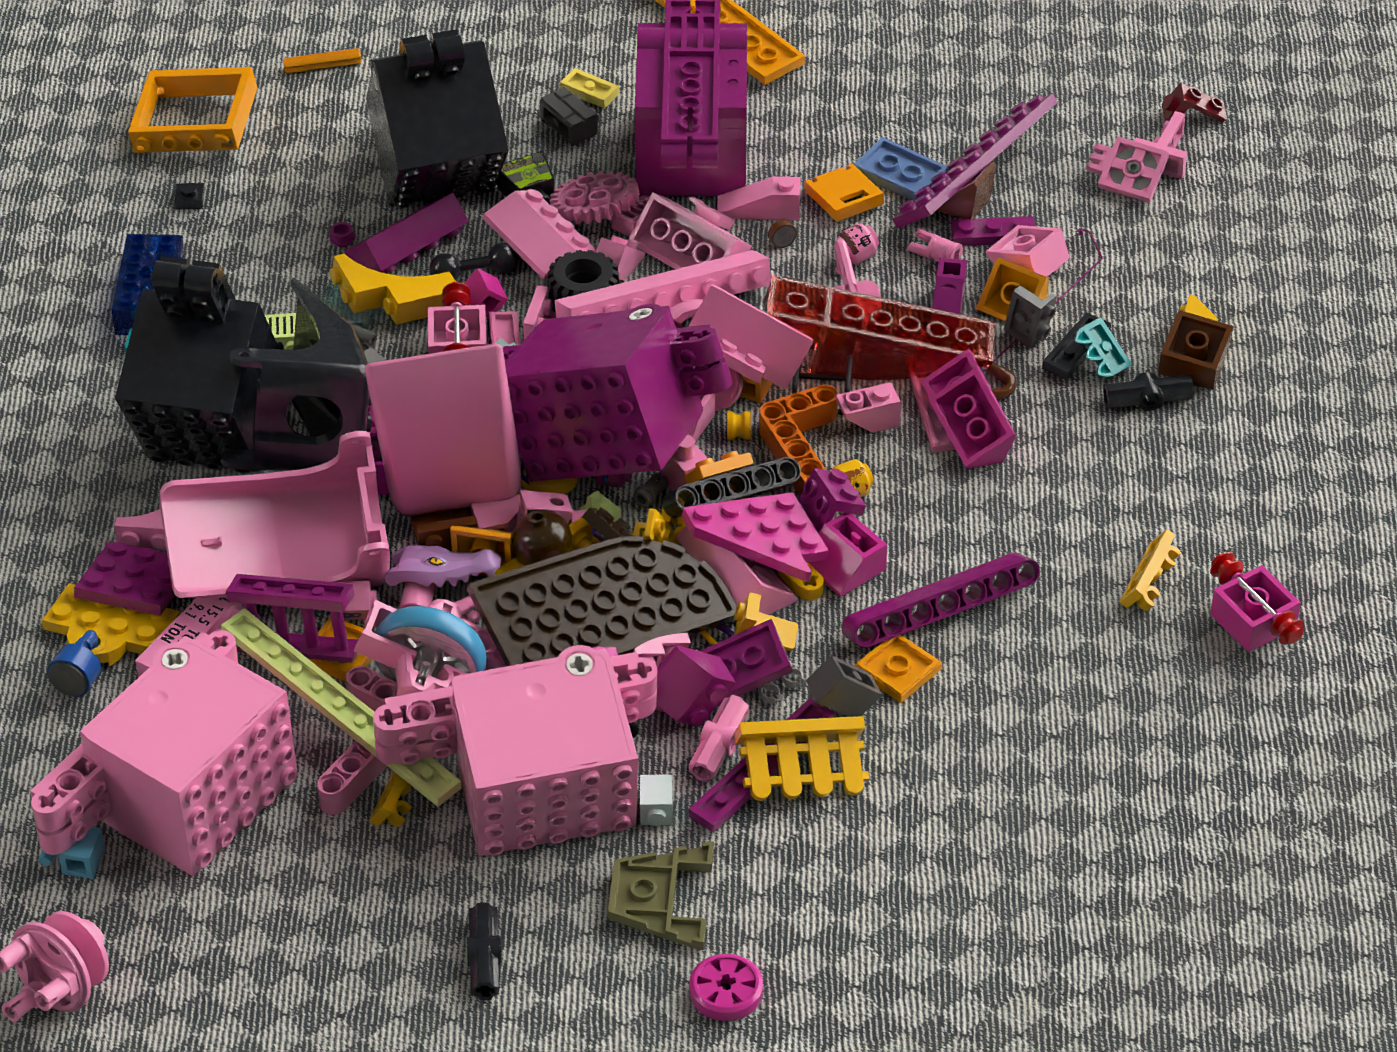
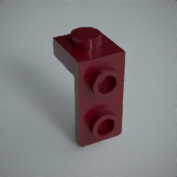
[1162,83,1227,123]

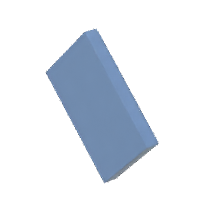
[853,137,949,201]

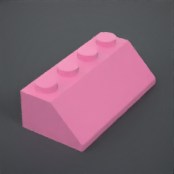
[482,189,596,279]
[628,192,752,269]
[676,525,798,615]

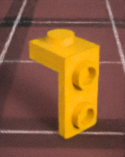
[633,509,675,543]
[734,592,798,652]

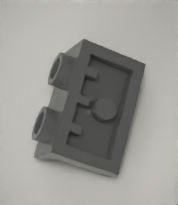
[1004,286,1057,348]

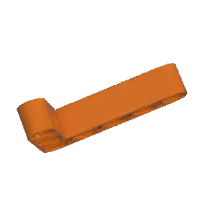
[759,385,838,496]

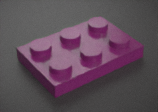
[700,619,793,706]

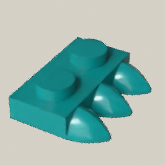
[1075,317,1132,380]

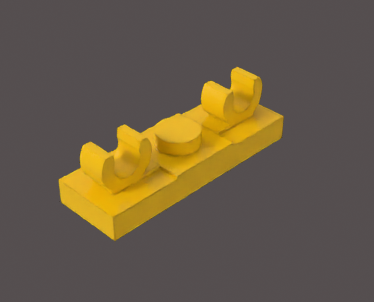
[1119,529,1181,611]
[369,771,412,827]

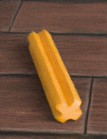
[283,48,361,74]

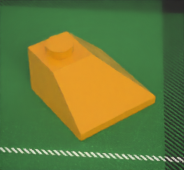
[450,526,516,576]

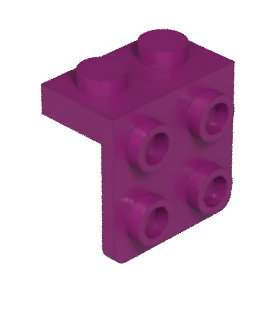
[798,468,866,533]

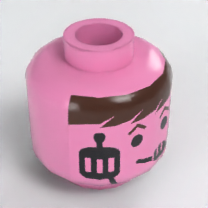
[838,223,879,265]

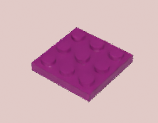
[74,541,175,616]

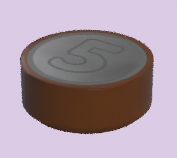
[768,219,797,248]

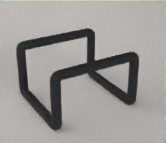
[792,354,853,415]

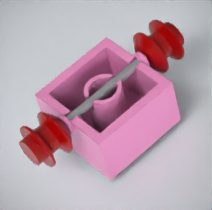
[428,282,487,354]

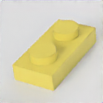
[560,68,619,109]

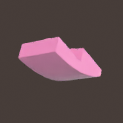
[633,633,691,668]

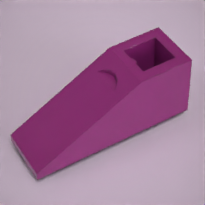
[928,257,968,343]

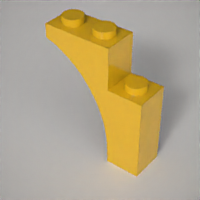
[330,254,456,325]

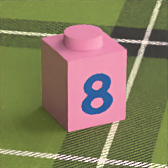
[336,581,378,620]

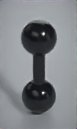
[429,243,519,281]

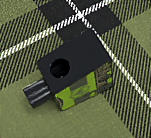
[496,151,555,205]

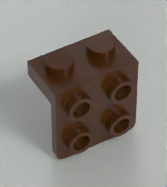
[411,508,478,551]

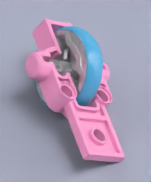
[353,599,506,696]

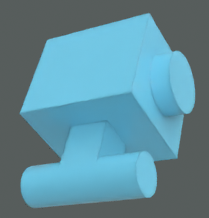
[38,827,105,879]

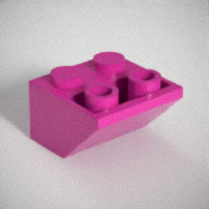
[809,513,887,597]

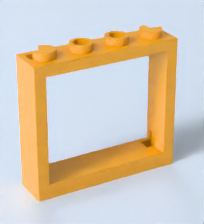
[128,67,258,153]

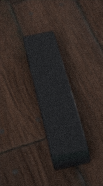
[662,457,801,518]

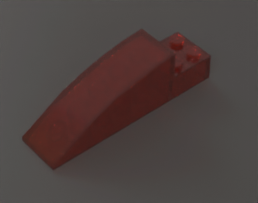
[763,275,995,380]

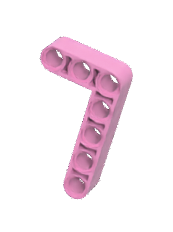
[317,666,397,815]

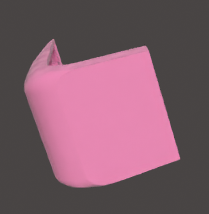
[364,344,521,517]

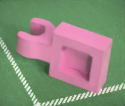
[689,197,735,230]

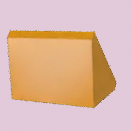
[976,257,1049,322]

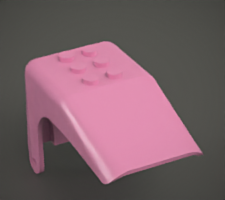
[159,431,390,598]

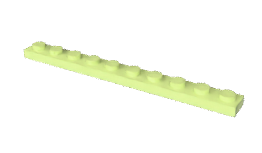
[221,608,461,807]

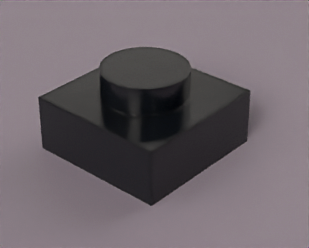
[174,183,205,210]

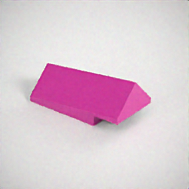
[921,349,1016,469]

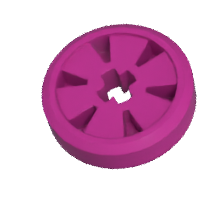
[689,954,763,1021]

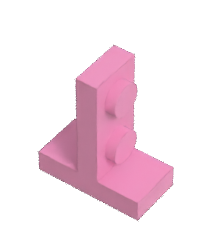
[1134,111,1188,179]

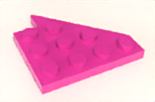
[681,493,829,581]

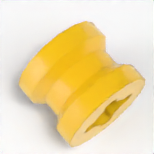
[727,411,751,440]

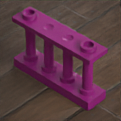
[226,574,358,663]

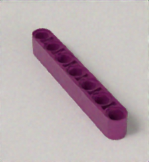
[841,552,1040,647]

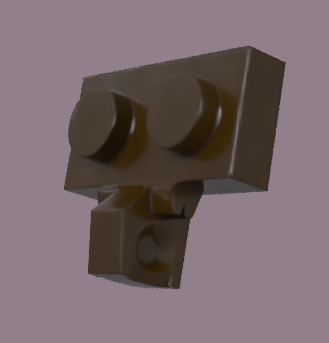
[582,507,635,540]

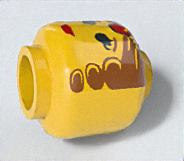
[832,459,874,497]

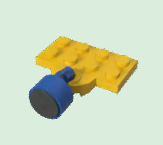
[42,583,180,697]

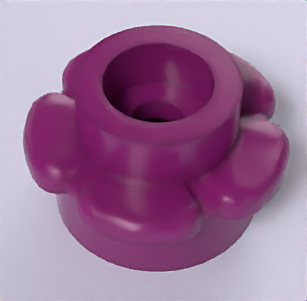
[329,222,356,247]

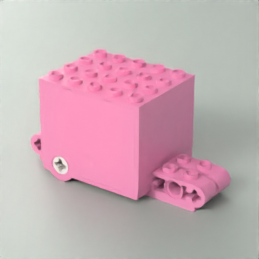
[30,630,298,876]
[373,645,658,856]

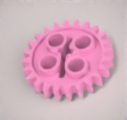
[550,170,640,225]

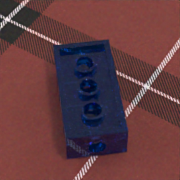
[111,234,186,335]

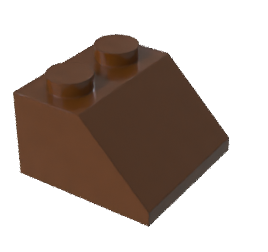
[1158,310,1234,390]

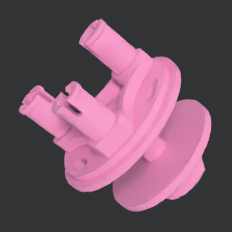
[0,911,109,1022]

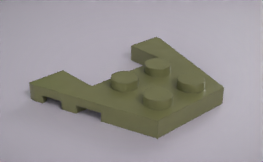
[608,841,714,950]

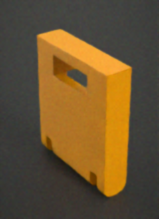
[803,164,884,222]

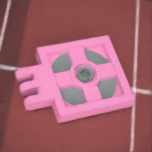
[1085,136,1169,203]

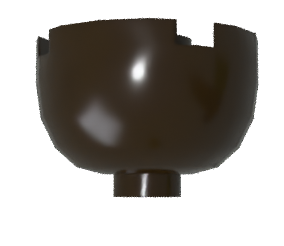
[512,510,574,566]

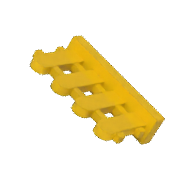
[734,716,869,801]

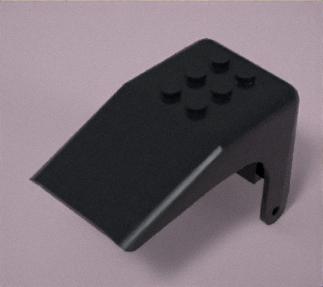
[221,278,372,471]

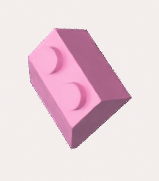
[985,225,1070,277]

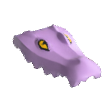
[385,545,502,587]

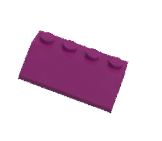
[344,193,469,274]

